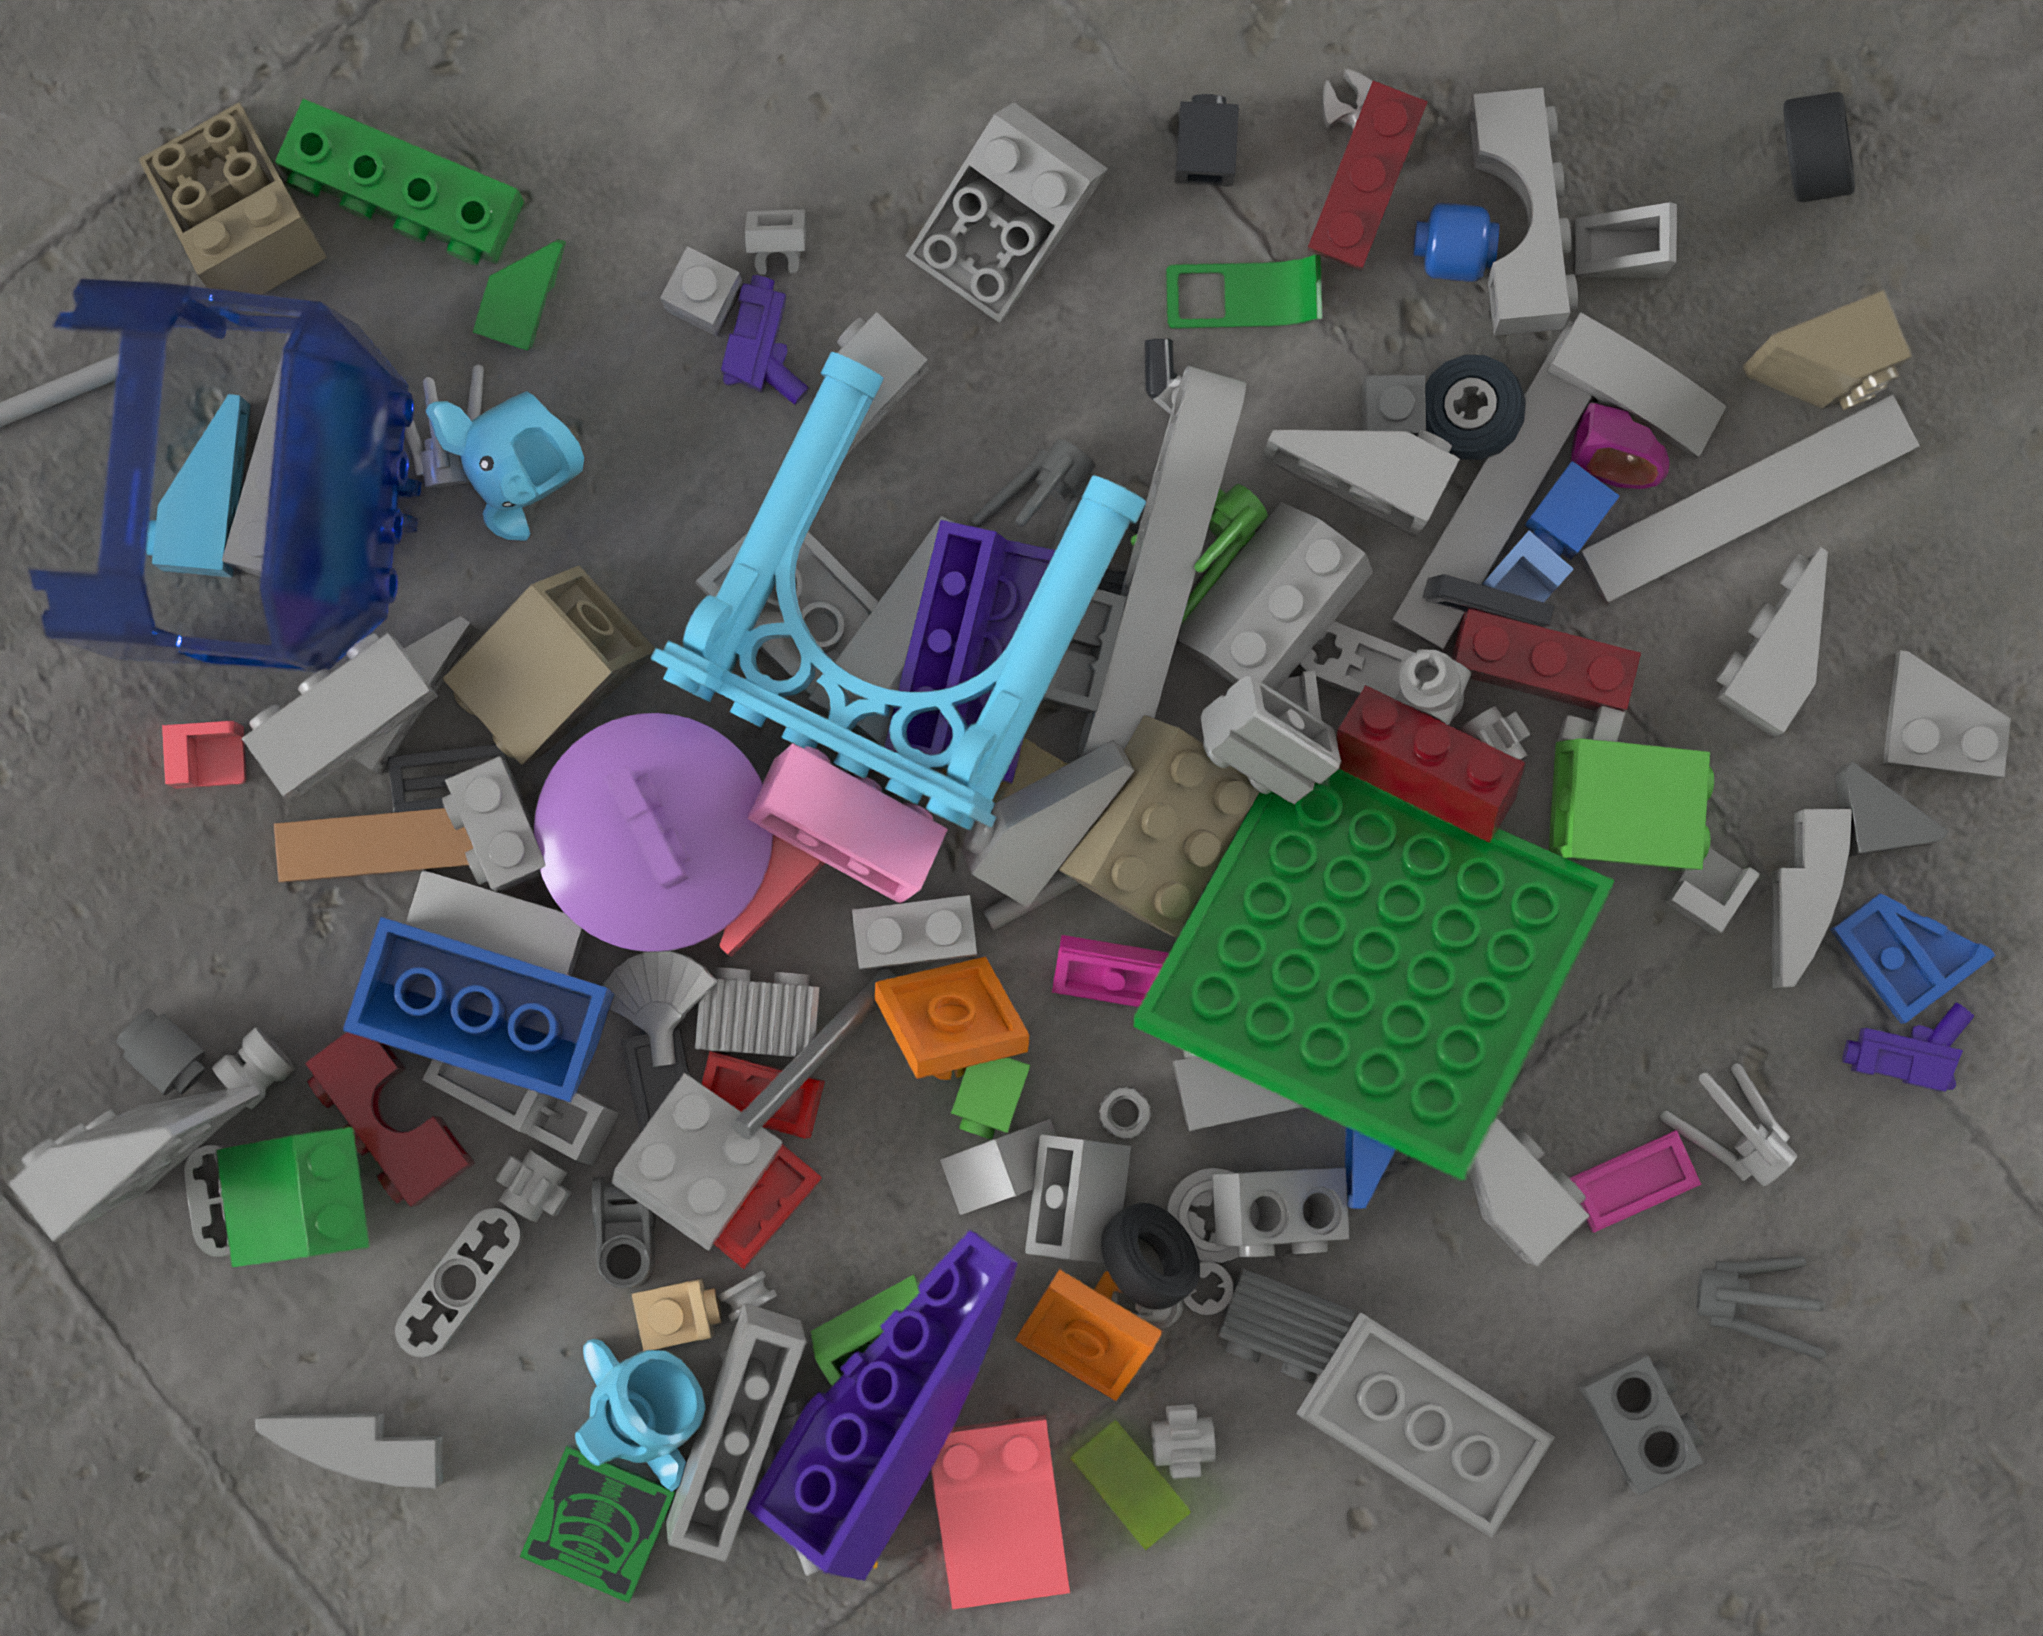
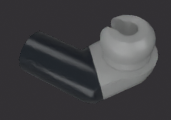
[1145,338,1182,415]

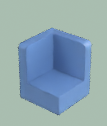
[1482,531,1573,602]

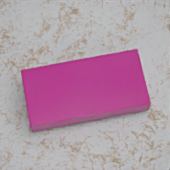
[1569,1130,1701,1233]

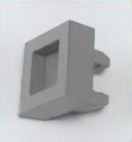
[745,209,806,274]
[1557,706,1625,742]

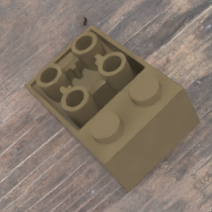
[139,102,327,315]

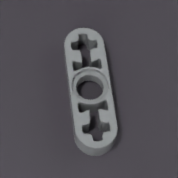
[395,1207,523,1357]

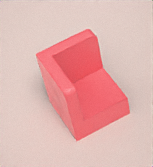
[162,721,247,789]

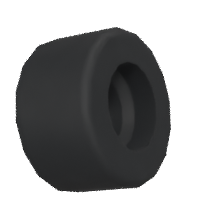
[1783,92,1855,202]

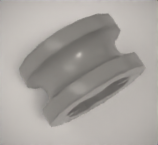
[1183,1261,1233,1315]
[717,1270,778,1322]

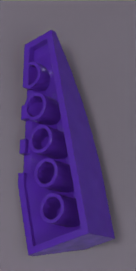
[745,1230,1018,1581]

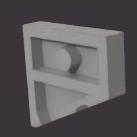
[1883,651,2011,779]

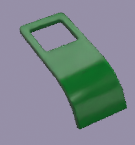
[1166,255,1322,329]

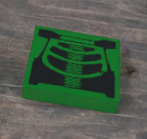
[520,1445,676,1603]

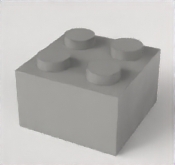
[611,1073,783,1251]

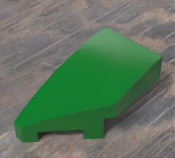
[473,239,566,351]

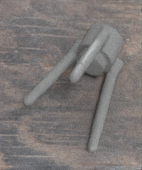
[381,363,484,488]
[1660,1063,1797,1186]

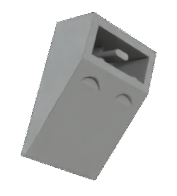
[906,102,1108,323]
[1469,1108,1589,1266]

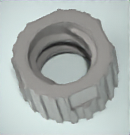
[1099,1087,1151,1139]

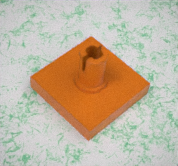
[875,956,1030,1080]
[1015,1269,1163,1401]

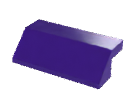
[884,520,1056,784]

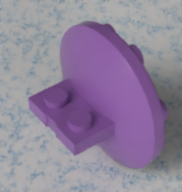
[534,713,773,952]

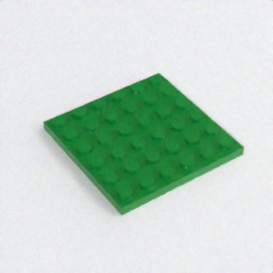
[1133,769,1615,1181]

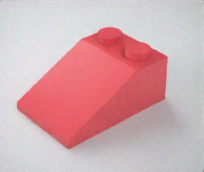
[931,1415,1070,1610]

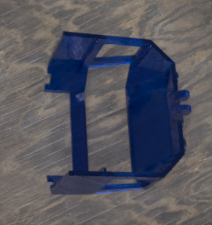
[28,278,421,672]

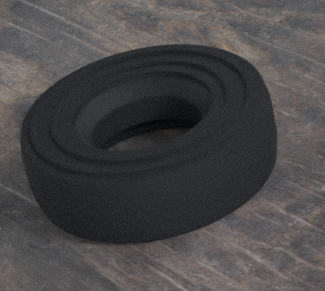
[1101,1203,1200,1310]

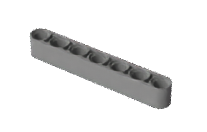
[1077,366,1246,759]

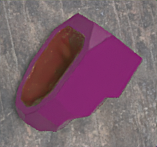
[1570,403,1670,489]

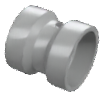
[212,1027,297,1110]

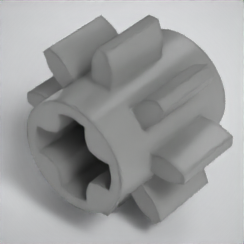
[1459,706,1531,761]
[495,1149,571,1223]
[1151,1404,1216,1479]

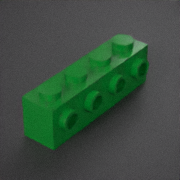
[275,98,524,266]

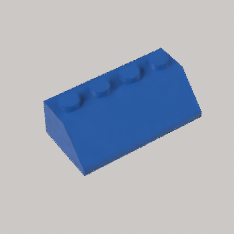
[343,917,614,1103]

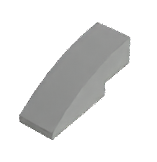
[1547,312,1727,459]
[1771,809,1852,989]
[405,870,586,977]
[422,1059,620,1166]
[255,1413,443,1488]

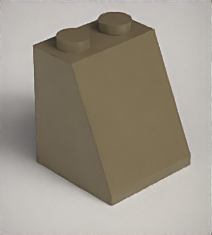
[442,565,656,765]

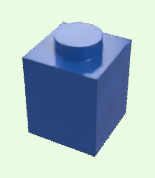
[1524,461,1619,560]

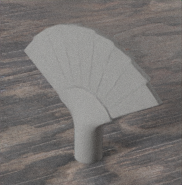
[602,951,718,1067]

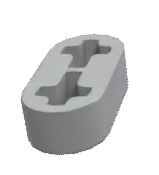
[184,1145,230,1257]

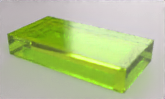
[1070,1419,1191,1550]

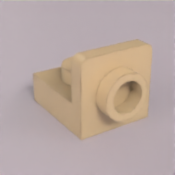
[632,1278,722,1351]

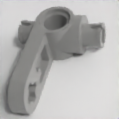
[1300,621,1471,725]

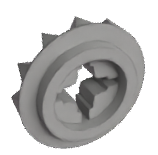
[1167,1168,1260,1263]

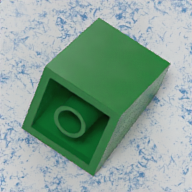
[216,1127,369,1267]

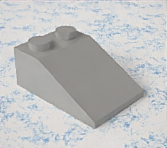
[1261,430,1460,538]

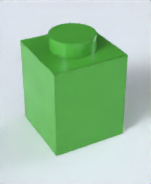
[951,1057,1030,1140]

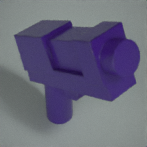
[721,275,810,405]
[1842,1002,1974,1092]

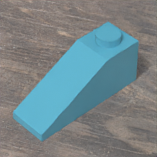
[145,394,251,577]

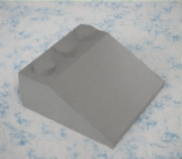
[9,1084,260,1241]

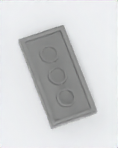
[1296,1312,1555,1538]

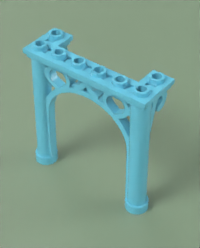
[651,352,1146,830]

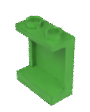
[1548,738,1714,872]

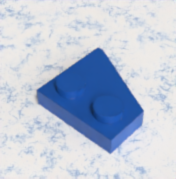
[1829,893,1996,1024]

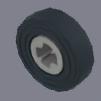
[1425,355,1526,460]

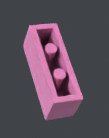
[748,744,948,904]

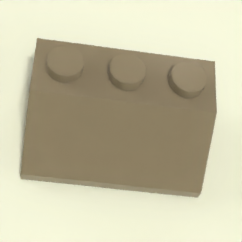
[1742,290,1912,411]

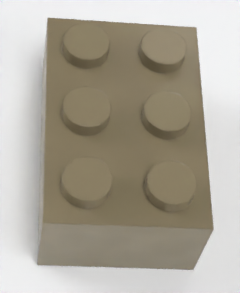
[1058,715,1259,938]

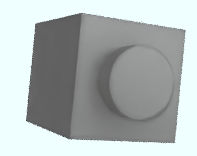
[660,246,743,337]

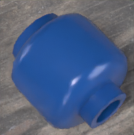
[1413,202,1499,282]

